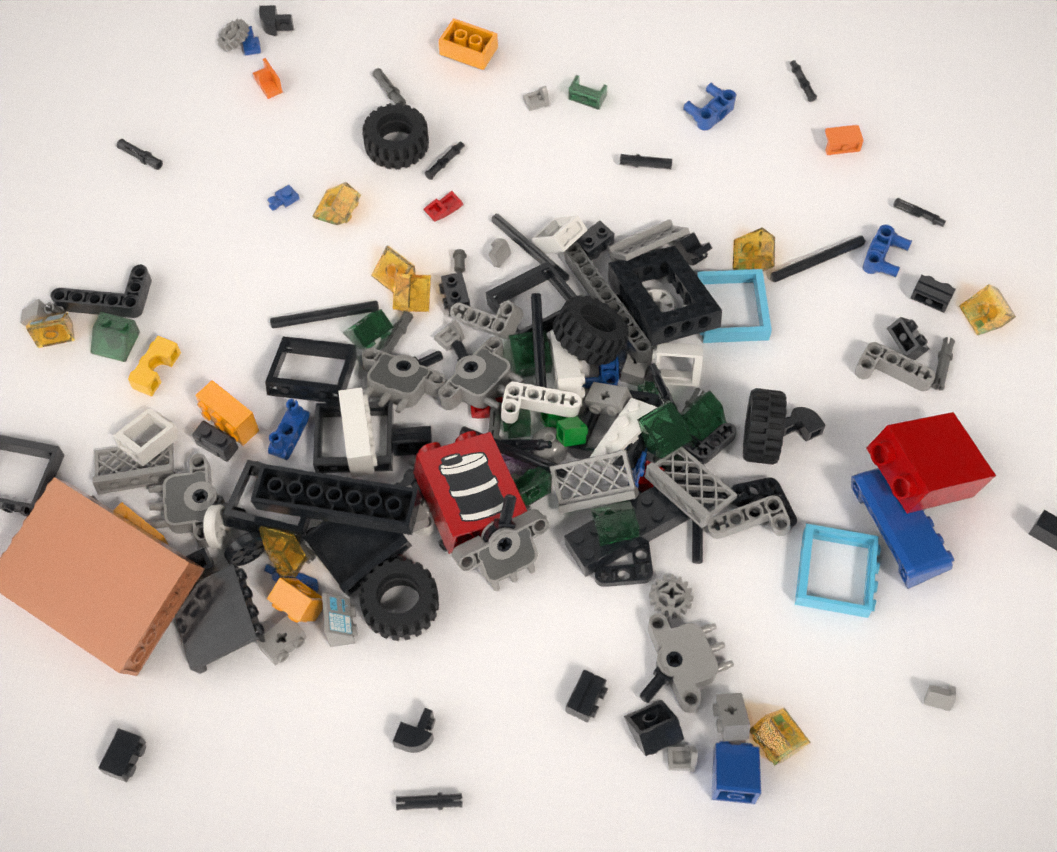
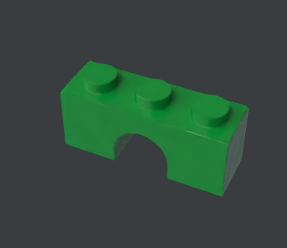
[540,402,588,447]

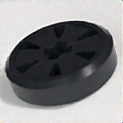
[224,532,268,566]

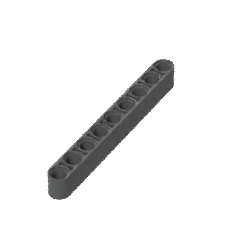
[564,241,651,363]

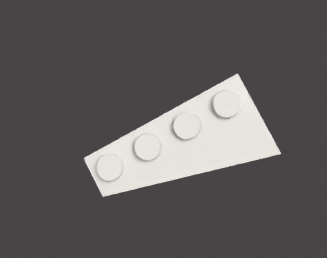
[590,398,665,468]

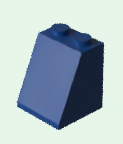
[711,741,761,804]

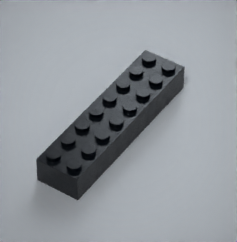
[564,461,723,577]
[250,464,421,535]

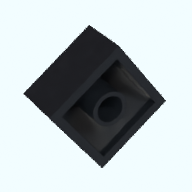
[624,700,684,756]

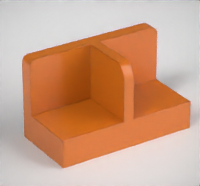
[253,58,283,99]
[825,125,864,155]

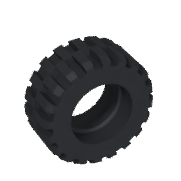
[362,103,429,170]
[553,295,629,365]
[743,388,787,465]
[359,558,439,641]

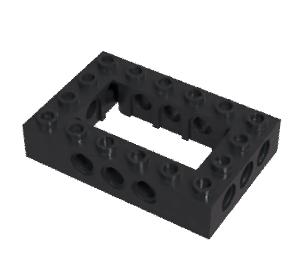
[608,246,722,346]

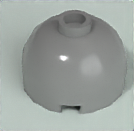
[530,427,568,464]

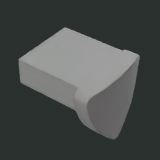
[523,86,549,111]
[488,238,511,268]
[20,299,51,327]
[434,320,465,351]
[924,685,956,711]
[667,746,698,772]

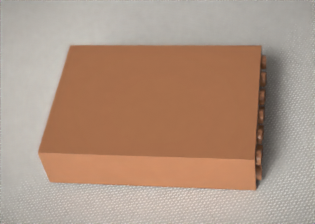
[0,477,205,676]

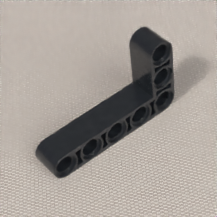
[50,264,152,318]

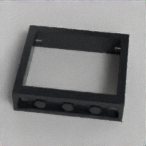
[485,261,577,346]
[265,336,357,404]
[569,390,664,468]
[313,401,394,473]
[0,435,64,516]
[223,460,311,545]

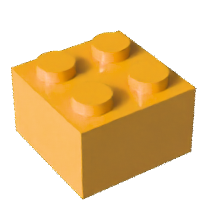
[267,578,323,623]

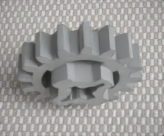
[217,18,250,52]
[649,574,694,619]

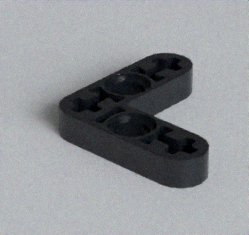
[664,423,736,464]
[727,477,797,530]
[595,541,653,587]

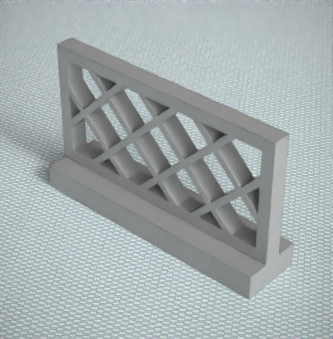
[607,219,690,262]
[93,442,175,495]
[645,445,737,529]
[549,450,639,514]

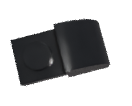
[259,5,294,36]
[673,232,712,266]
[784,407,826,442]
[392,708,436,753]

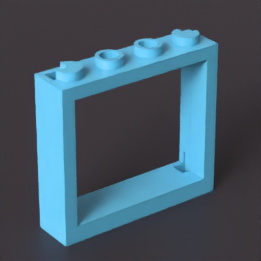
[697,269,772,343]
[794,523,881,618]

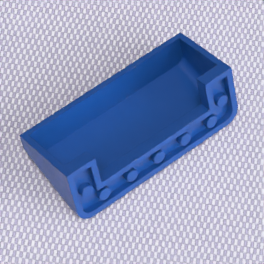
[851,468,954,589]

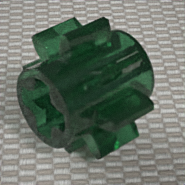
[637,380,659,394]

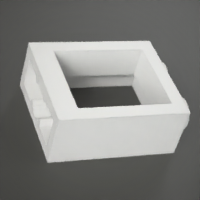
[532,215,587,253]
[650,343,703,387]
[113,408,179,466]

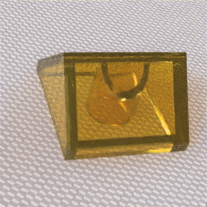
[371,245,416,296]
[393,273,431,312]

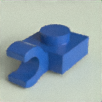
[243,26,261,56]
[267,184,300,211]

